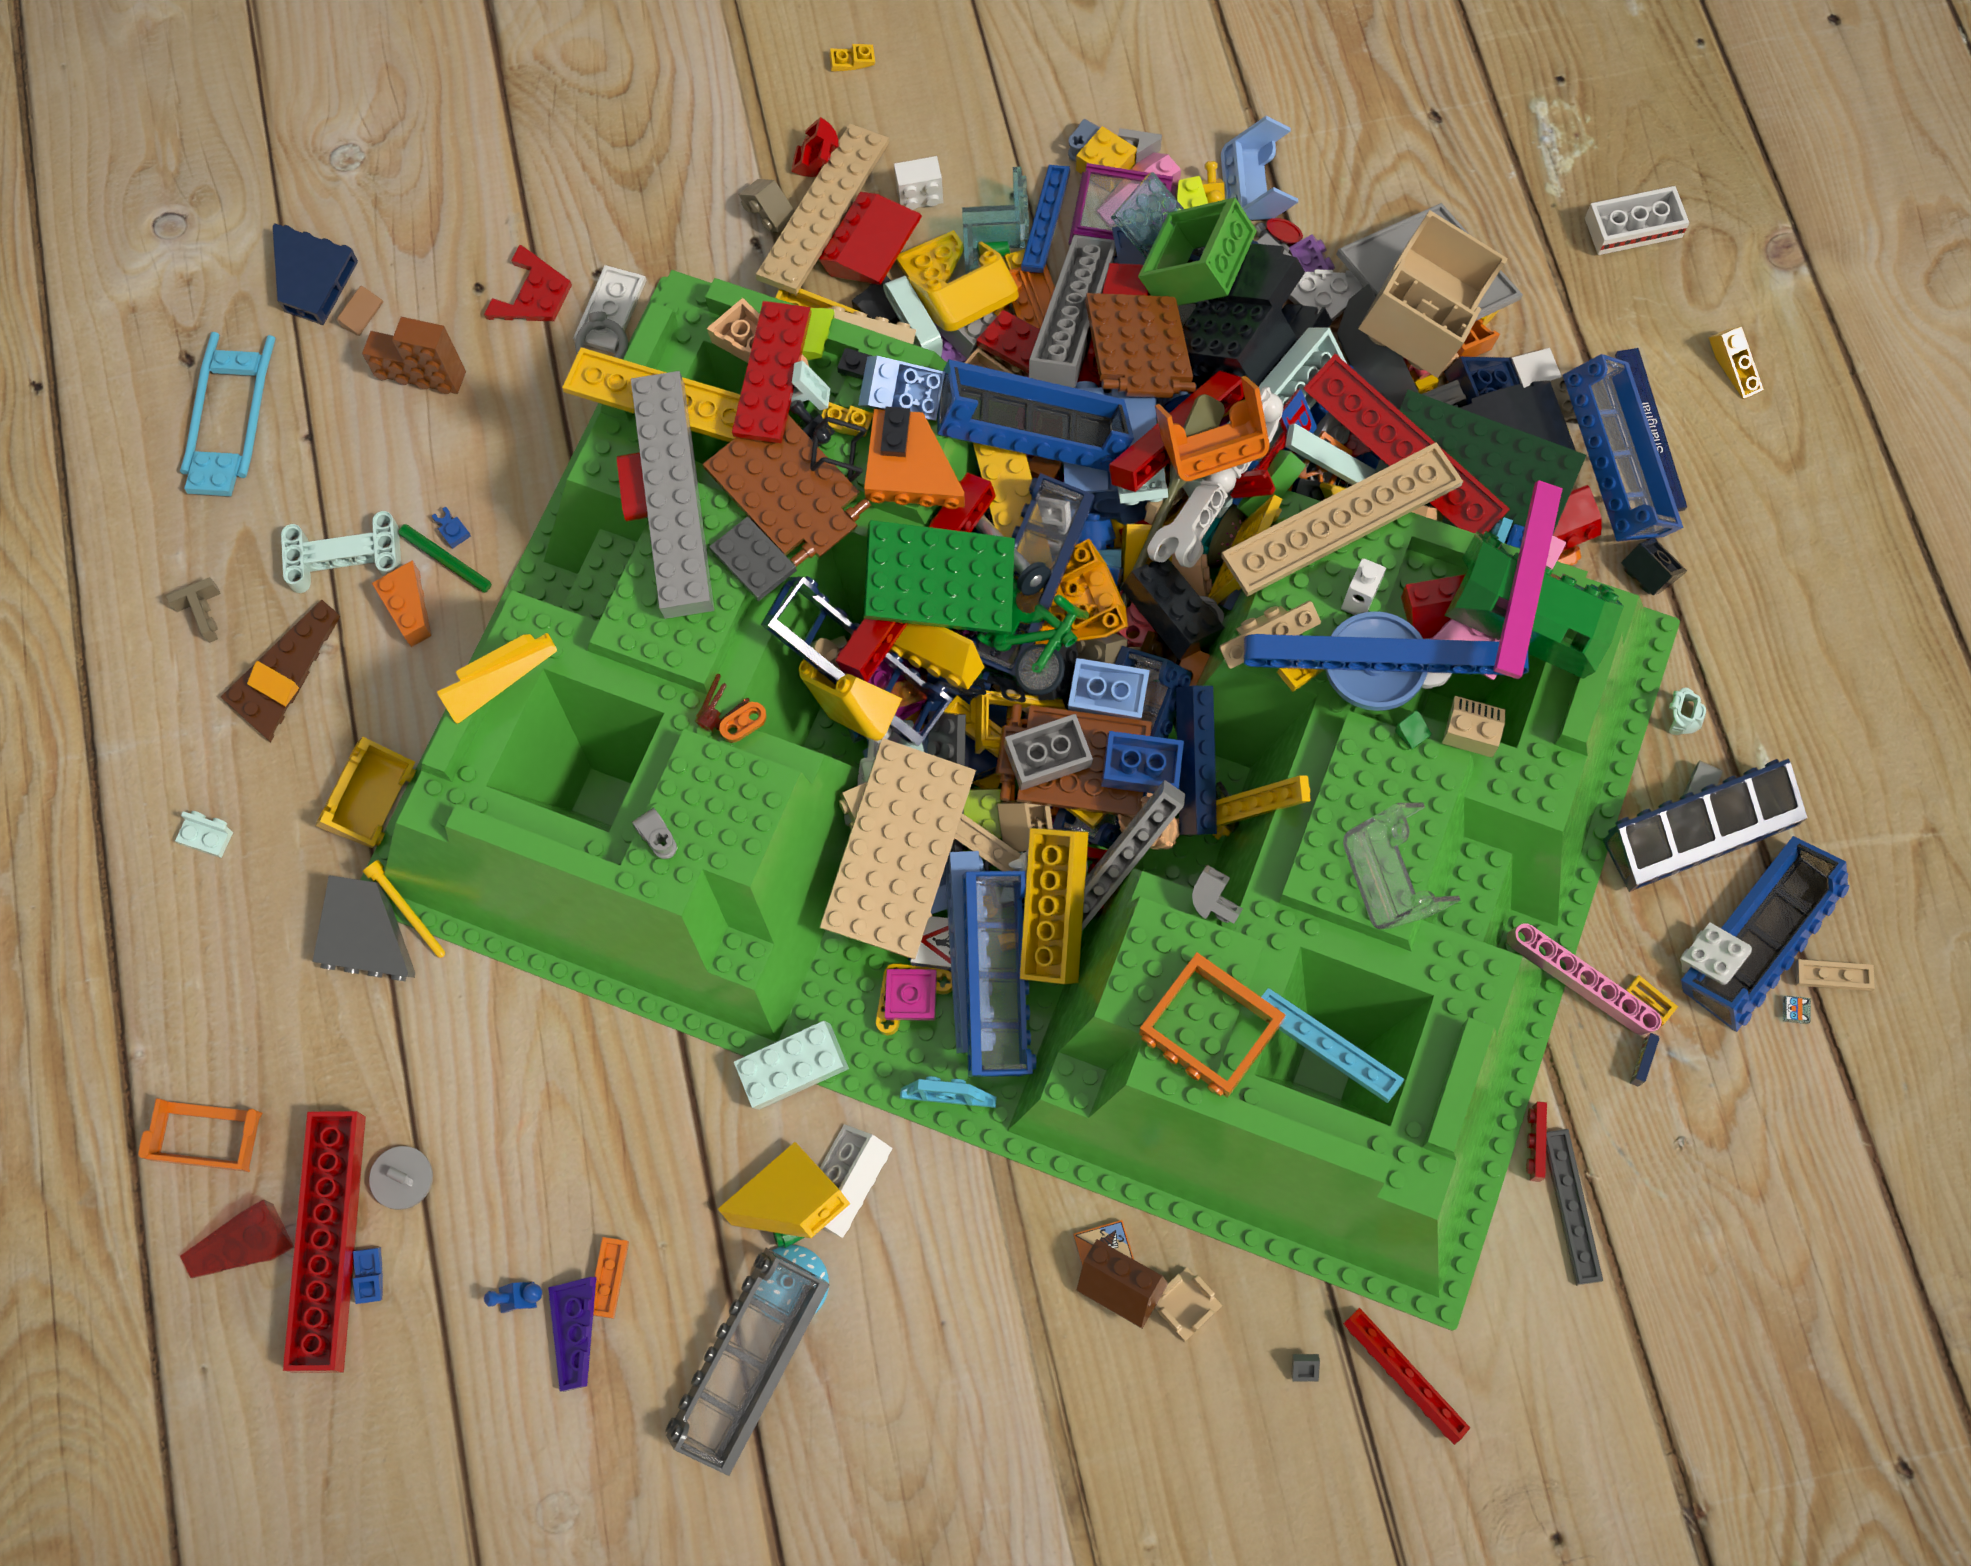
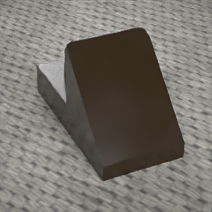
[1140,631,1178,663]

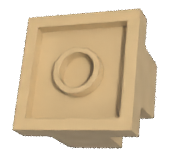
[1154,1267,1222,1342]

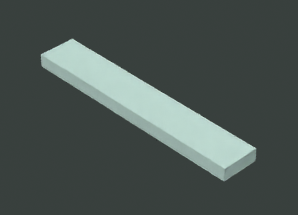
[1285,424,1375,485]

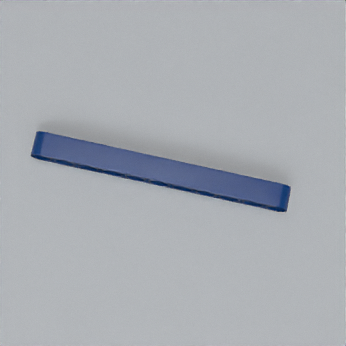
[1244,634,1529,675]

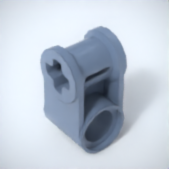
[1068,119,1101,162]

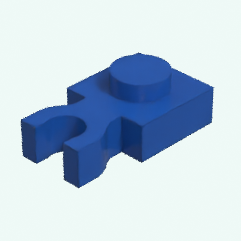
[432,506,471,549]

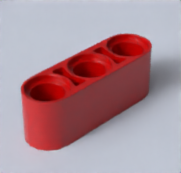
[617,452,648,522]

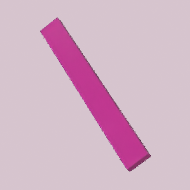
[1493,480,1563,679]

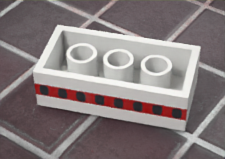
[1585,186,1689,255]

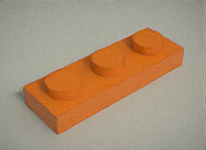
[593,1237,629,1319]

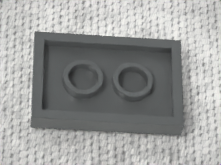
[709,517,797,601]

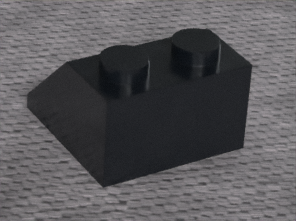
[1621,538,1687,596]

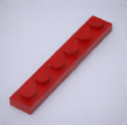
[1343,1308,1470,1445]

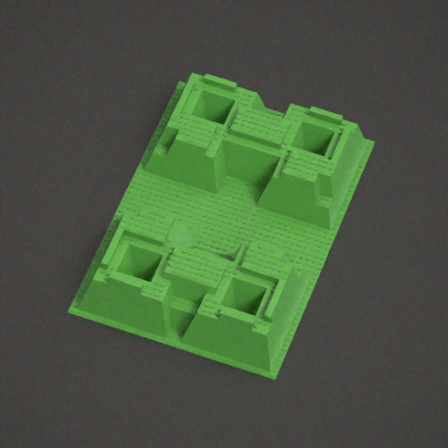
[360,270,1680,1331]

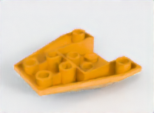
[1016,539,1128,644]

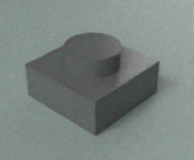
[1292,1354,1320,1382]

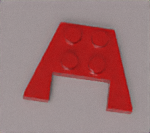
[484,245,572,321]

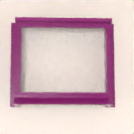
[1068,163,1176,249]

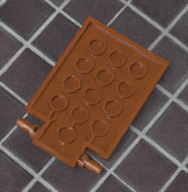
[1085,293,1196,398]
[703,415,871,567]
[996,704,1152,818]

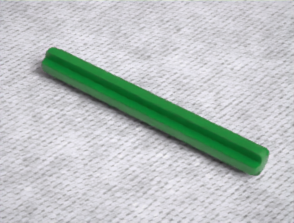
[398,524,492,593]

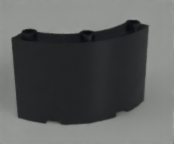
[1455,381,1576,451]

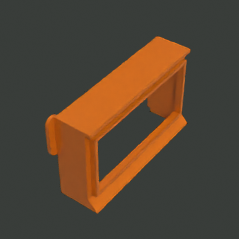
[138,1098,263,1172]

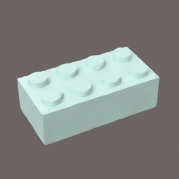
[734,1021,849,1110]

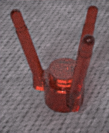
[695,674,750,732]

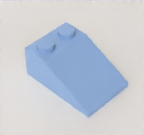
[1068,658,1150,719]

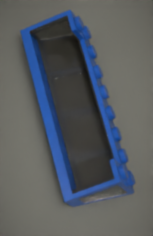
[937,359,1134,472]
[1681,836,1849,1032]

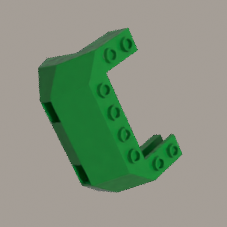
[1444,531,1624,679]

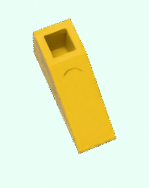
[1708,327,1763,399]

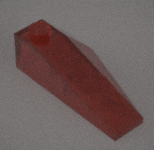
[180,1199,294,1278]

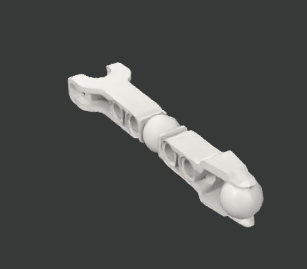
[1147,387,1283,568]

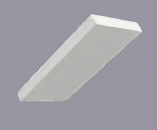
[573,265,646,354]

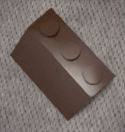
[1076,1239,1168,1329]

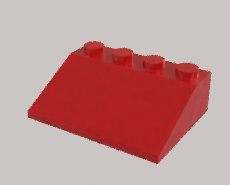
[819,192,922,285]

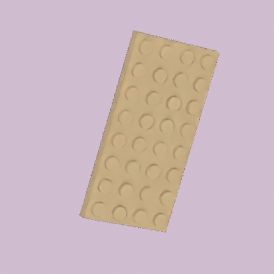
[819,738,976,959]

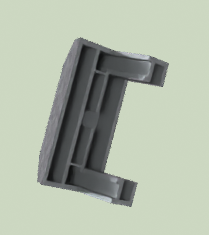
[1337,284,1467,410]

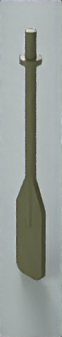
[1120,394,1225,608]

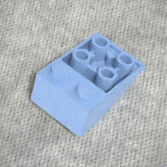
[858,356,945,420]

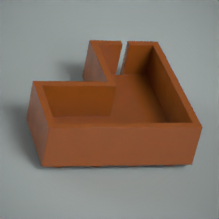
[362,316,466,394]

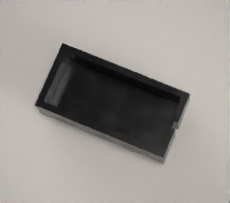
[1121,559,1225,661]

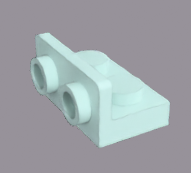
[175,811,233,858]

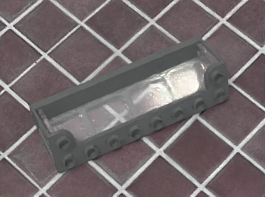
[666,1248,830,1476]

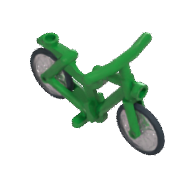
[977,569,1089,695]

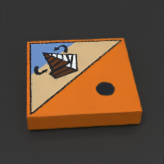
[1073,1220,1134,1266]

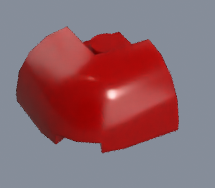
[791,117,839,177]

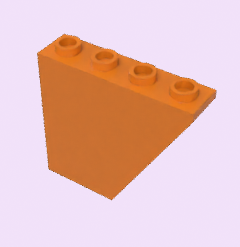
[864,409,965,509]

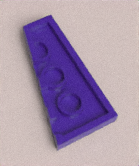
[548,1277,596,1392]

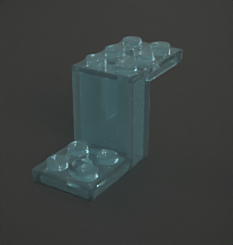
[962,167,1029,274]

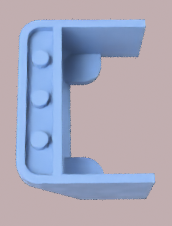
[1221,116,1298,220]

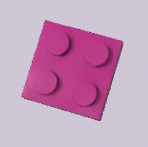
[885,969,937,1020]

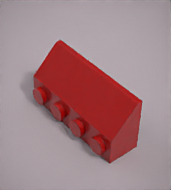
[1553,485,1602,551]
[1401,574,1466,639]

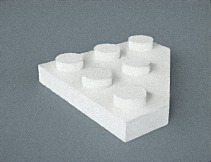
[1288,270,1364,321]

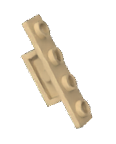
[1219,601,1321,668]

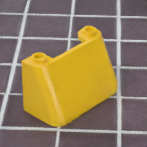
[799,660,902,741]
[315,737,416,848]

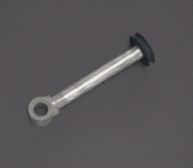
[975,515,1051,596]

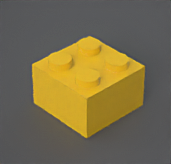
[1076,126,1137,192]

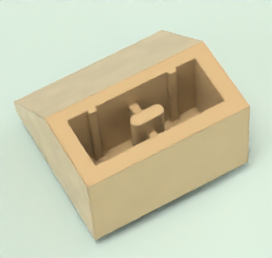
[997,800,1053,852]

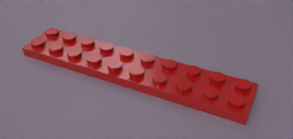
[1303,354,1510,534]

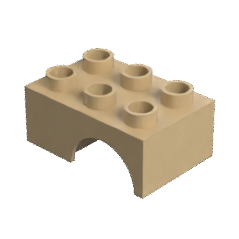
[1358,210,1508,378]

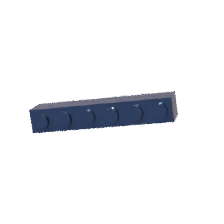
[1176,686,1217,835]

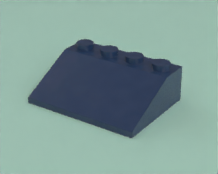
[1444,357,1520,405]

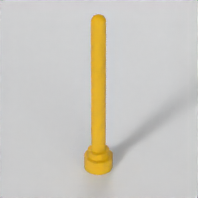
[363,859,445,958]

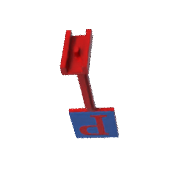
[1230,389,1317,498]

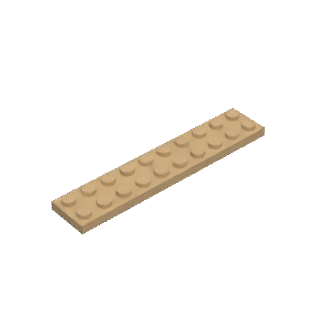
[756,124,889,295]
[1221,442,1463,597]

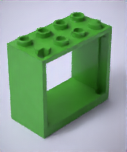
[1138,197,1257,306]

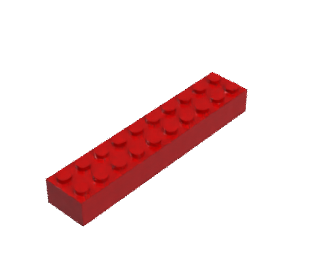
[283,1111,366,1373]

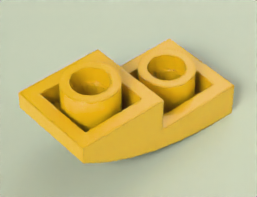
[829,44,875,71]
[821,402,873,437]

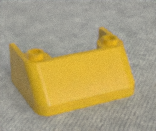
[908,241,1019,331]

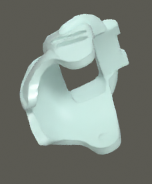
[1669,687,1706,735]

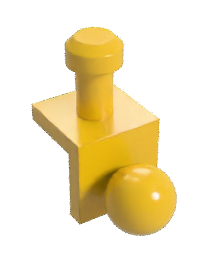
[1201,161,1225,203]

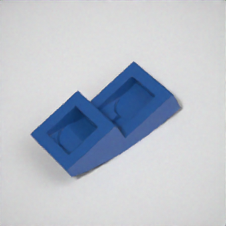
[353,1247,383,1304]

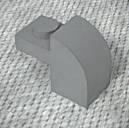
[1192,865,1243,924]

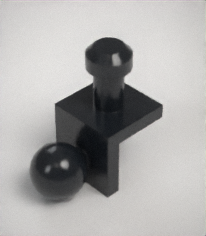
[790,400,835,447]

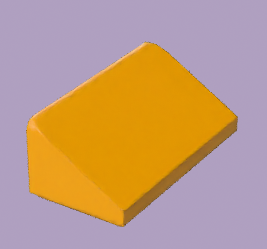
[247,661,299,707]

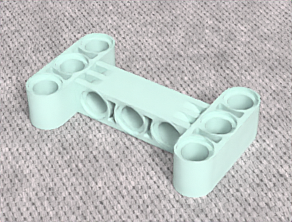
[281,511,402,593]

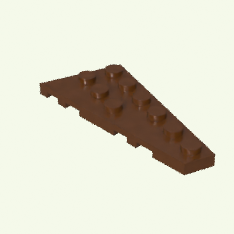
[221,600,340,743]

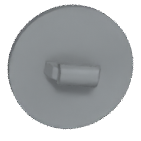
[369,1146,433,1210]

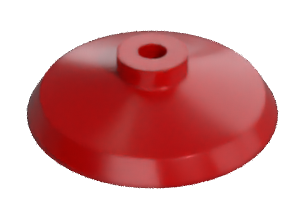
[1266,218,1303,244]

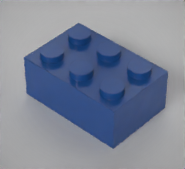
[1101,731,1184,793]

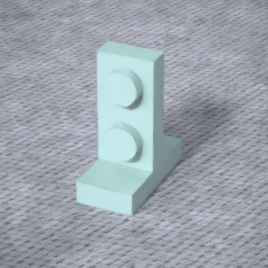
[790,360,830,410]

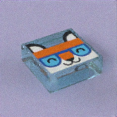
[1783,996,1811,1024]

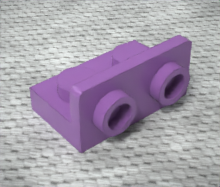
[1289,234,1335,272]

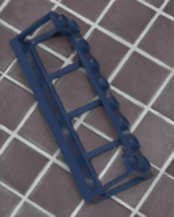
[761,576,952,746]

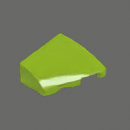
[802,308,835,360]

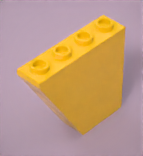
[718,1142,850,1238]

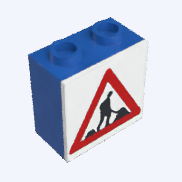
[908,916,951,972]

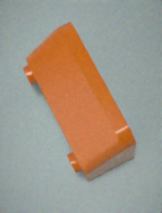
[1155,376,1270,481]

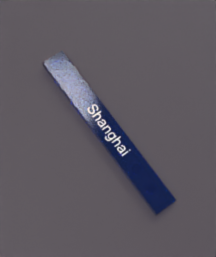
[1615,348,1687,511]

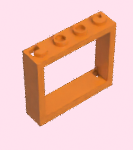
[1139,952,1286,1098]

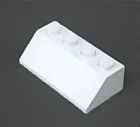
[820,1124,892,1238]

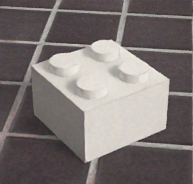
[894,156,943,210]

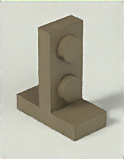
[166,577,221,643]

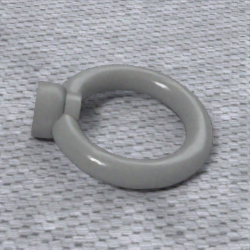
[575,311,628,360]

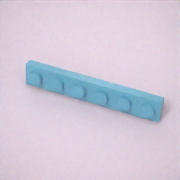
[1261,988,1404,1103]

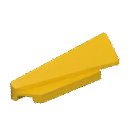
[437,633,557,723]

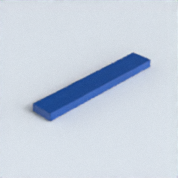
[1021,165,1070,273]

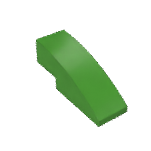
[1237,450,1306,517]

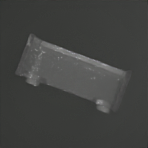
[1343,803,1461,929]

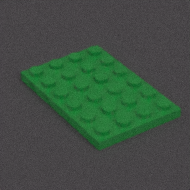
[863,520,1015,635]

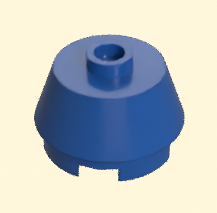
[1076,513,1116,550]

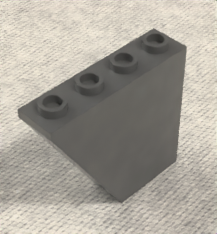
[313,875,416,982]

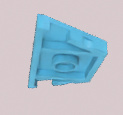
[900,1077,997,1108]

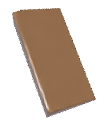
[337,286,383,336]

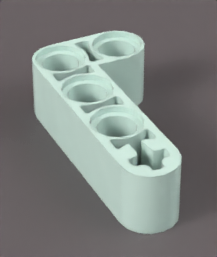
[883,276,943,357]

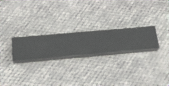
[1546,1129,1603,1286]

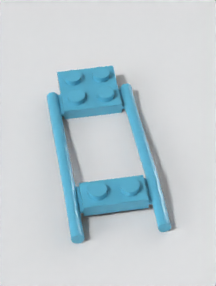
[180,332,276,496]

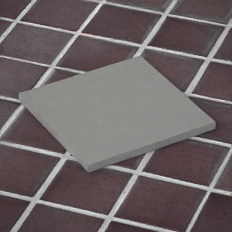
[1336,203,1523,321]

